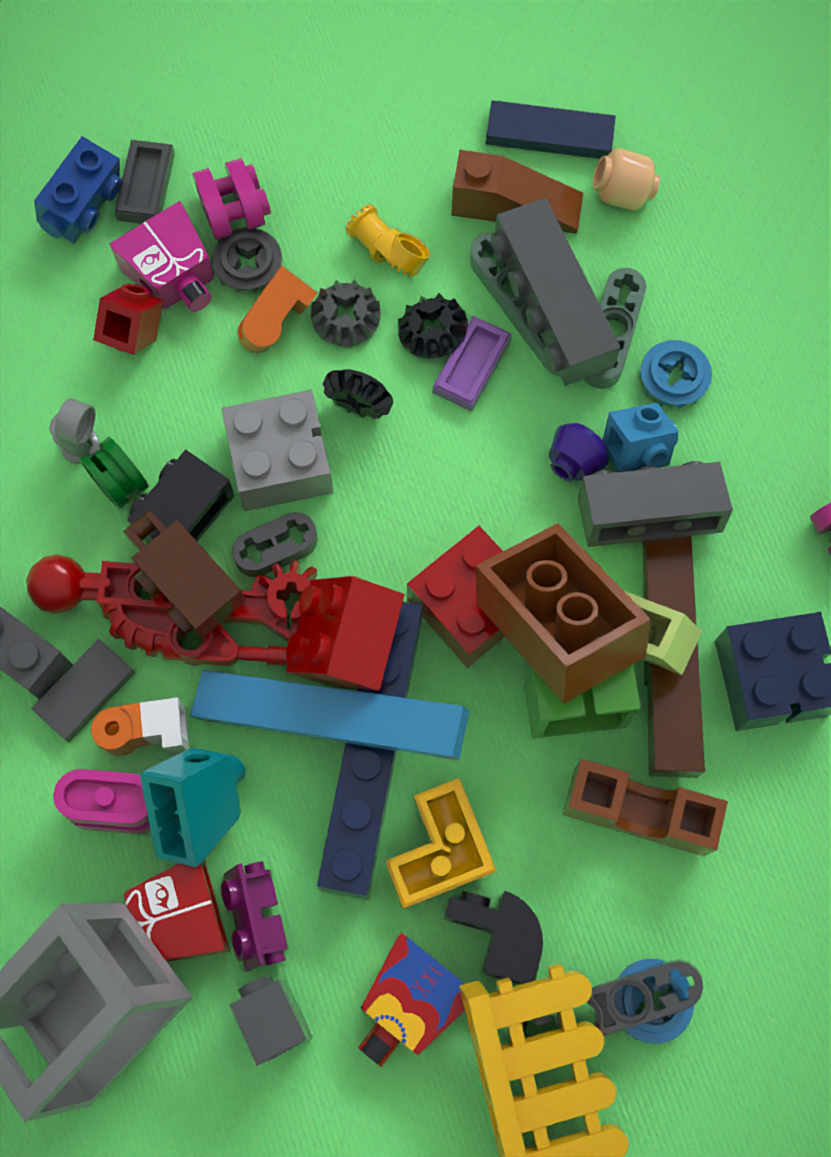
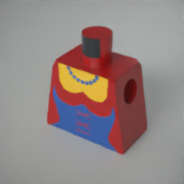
[358,932,465,1067]

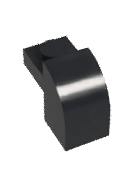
[444,891,543,985]

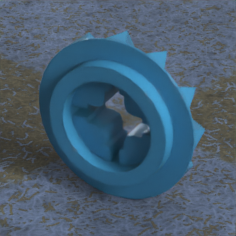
[639,340,712,409]
[615,959,694,1044]

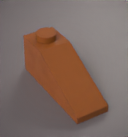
[451,150,583,234]

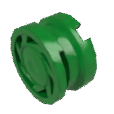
[79,437,149,510]

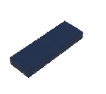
[486,100,616,159]

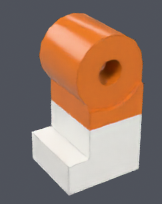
[91,697,190,756]

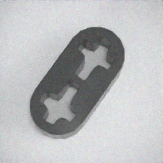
[232,512,318,577]

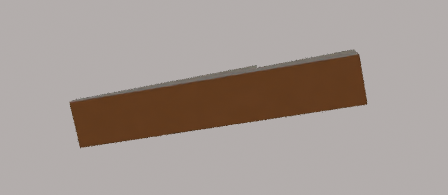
[643,536,705,778]

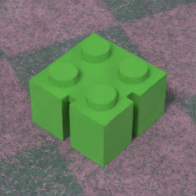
[524,665,641,739]

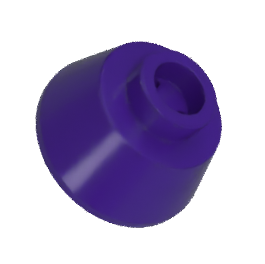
[549,423,608,482]

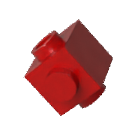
[93,284,164,355]

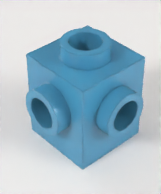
[602,402,679,472]

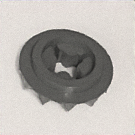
[212,228,282,293]
[311,279,381,346]

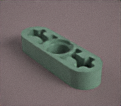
[585,268,646,389]

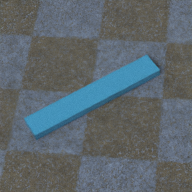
[190,670,470,761]

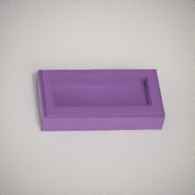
[433,316,512,412]

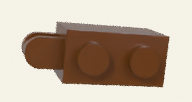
[123,510,246,639]

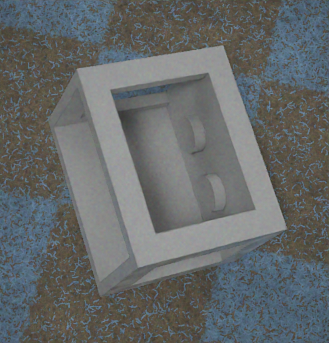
[0,902,193,1122]

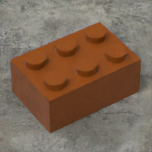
[476,523,651,704]

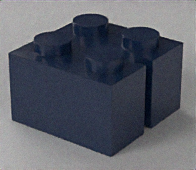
[715,612,831,731]

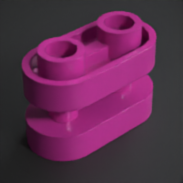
[192,158,271,240]
[53,769,151,834]

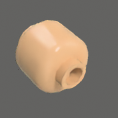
[593,148,660,211]

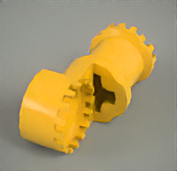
[345,204,430,277]

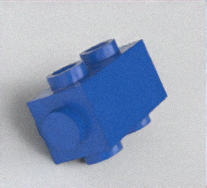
[34,136,123,244]

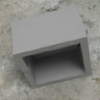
[222,390,333,511]

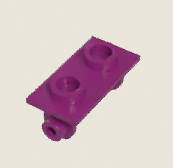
[221,861,289,972]

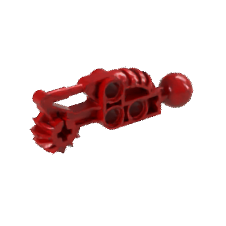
[26,554,317,666]

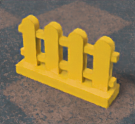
[459,963,629,1157]

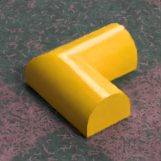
[385,778,497,909]

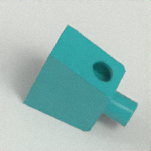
[140,748,246,867]

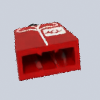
[124,859,230,962]

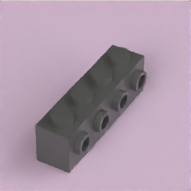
[490,197,621,386]

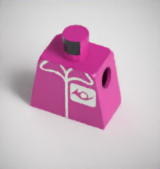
[109,201,214,312]

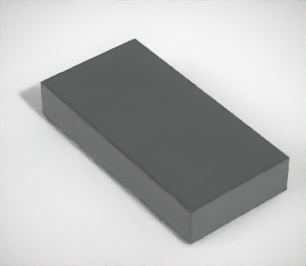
[115,140,175,224]
[31,639,135,743]

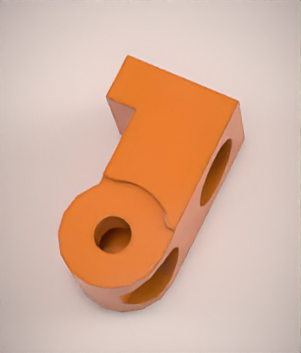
[237,265,318,353]

